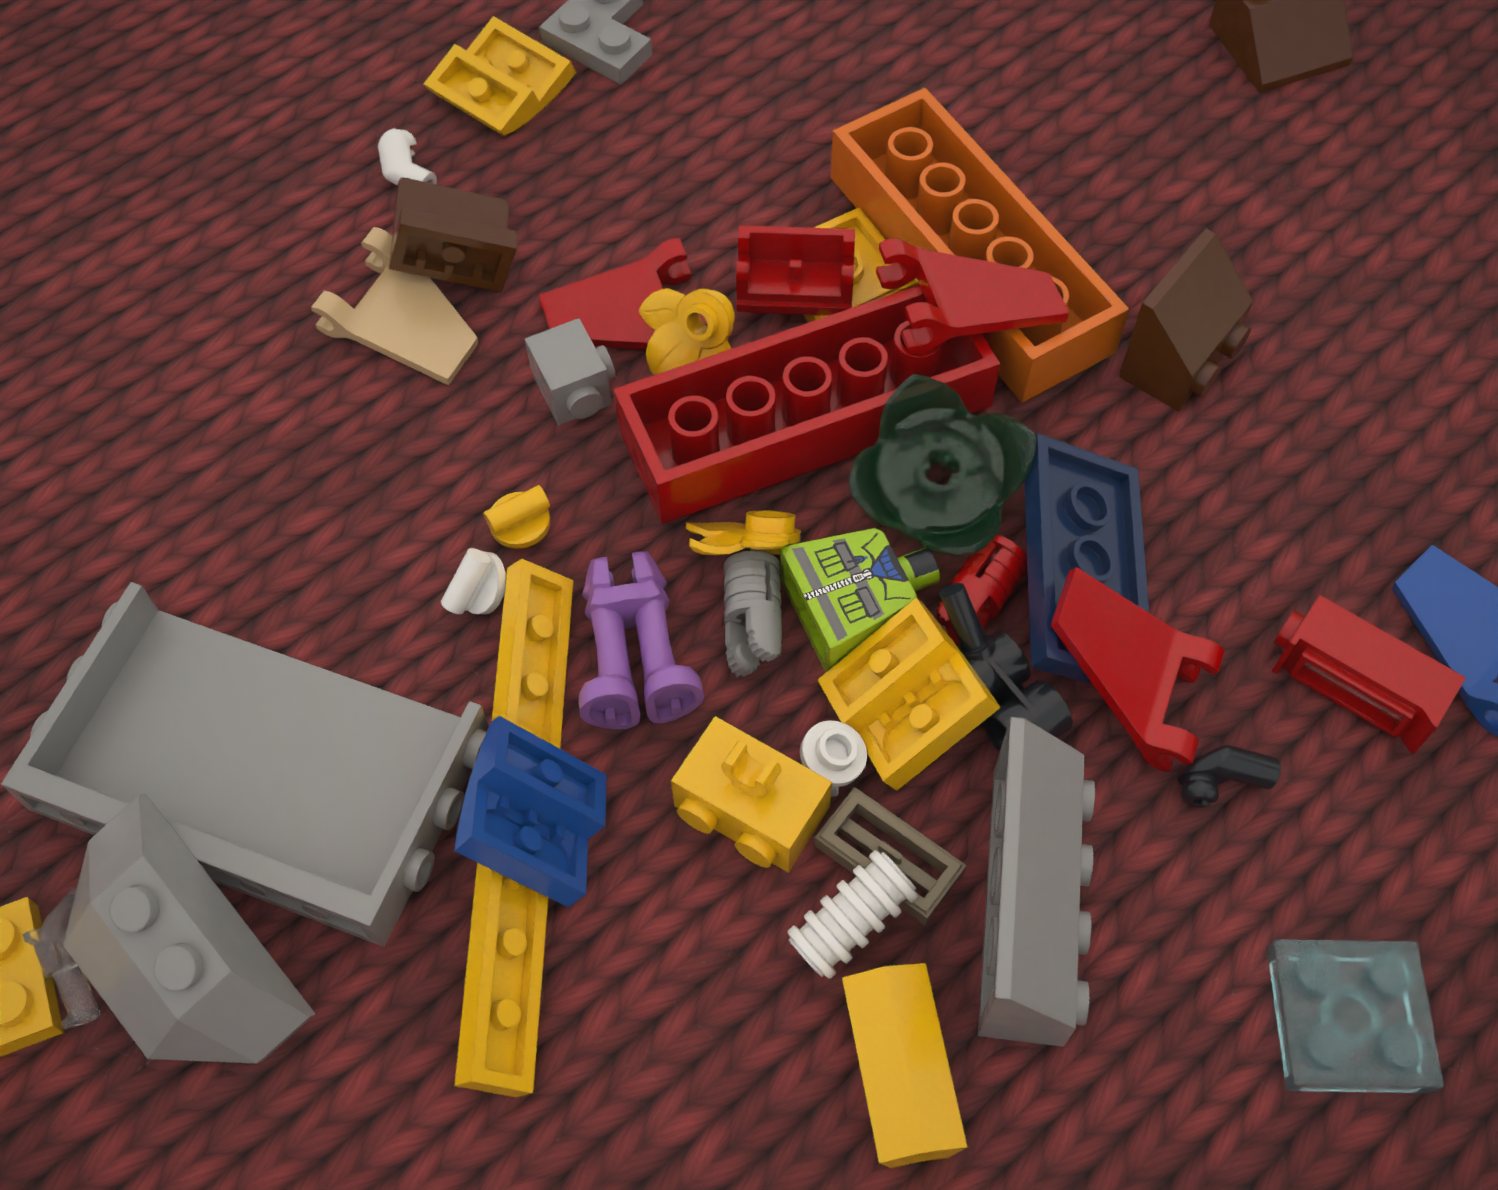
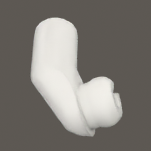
[378,128,437,186]

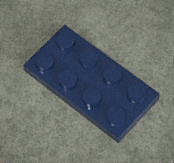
[1023,433,1149,685]

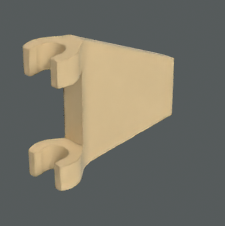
[311,227,478,386]

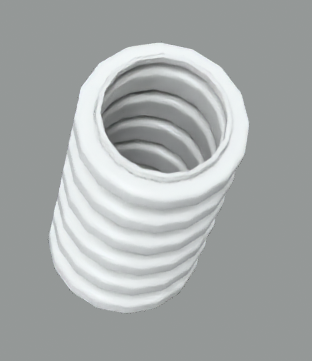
[787,850,918,979]

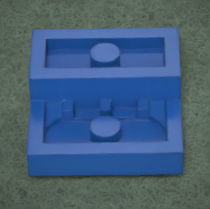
[454,716,606,907]

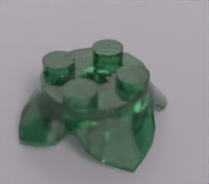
[849,374,1036,556]

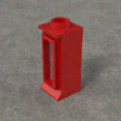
[1272,595,1466,754]

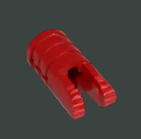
[937,534,1028,647]

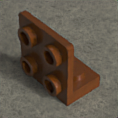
[389,177,518,292]

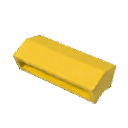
[842,963,967,1168]

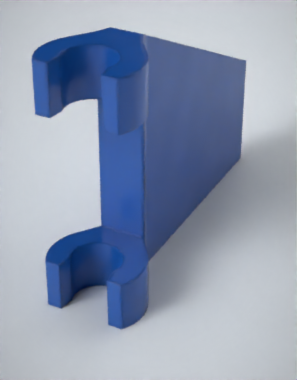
[1392,545,1498,737]

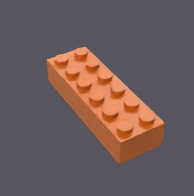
[830,88,1129,403]

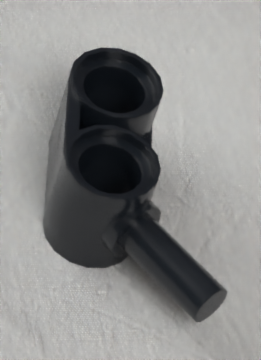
[939,583,1073,752]

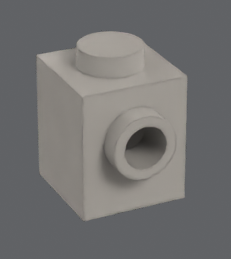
[525,318,616,425]

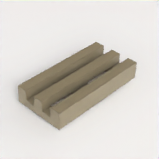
[814,787,967,925]

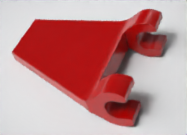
[538,238,708,349]
[876,238,1069,354]
[1050,567,1225,772]

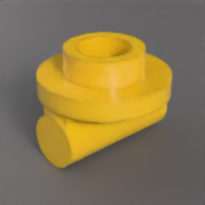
[483,485,550,549]

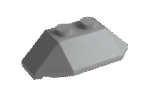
[63,794,316,1064]

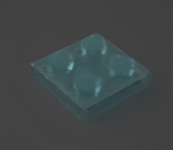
[1267,940,1444,1093]

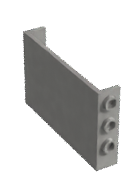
[1,582,489,947]

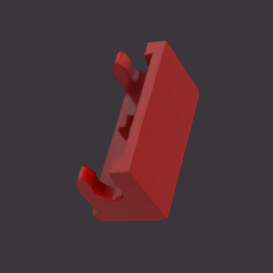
[736,225,855,315]

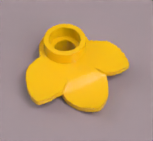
[638,288,735,375]
[686,510,801,556]

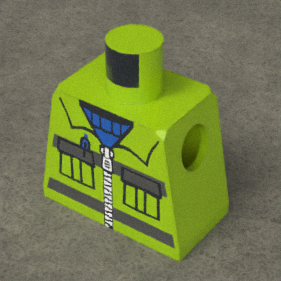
[780,528,940,673]

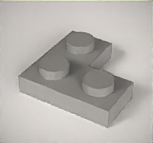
[539,0,652,85]

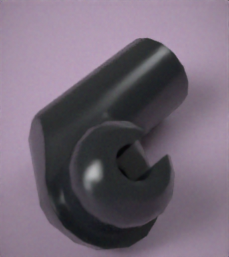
[1177,745,1281,807]

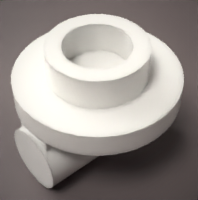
[441,548,506,615]
[800,721,867,797]

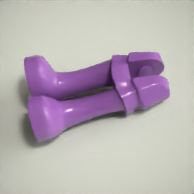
[578,551,704,729]

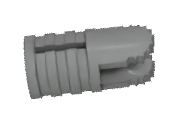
[723,551,782,677]

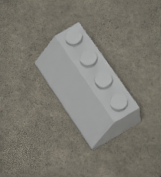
[978,717,1095,1047]

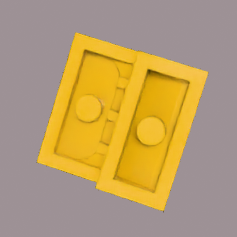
[424,16,576,136]
[818,598,1001,791]

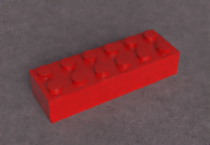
[613,285,1000,524]

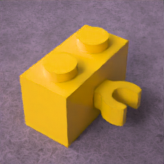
[671,716,832,873]

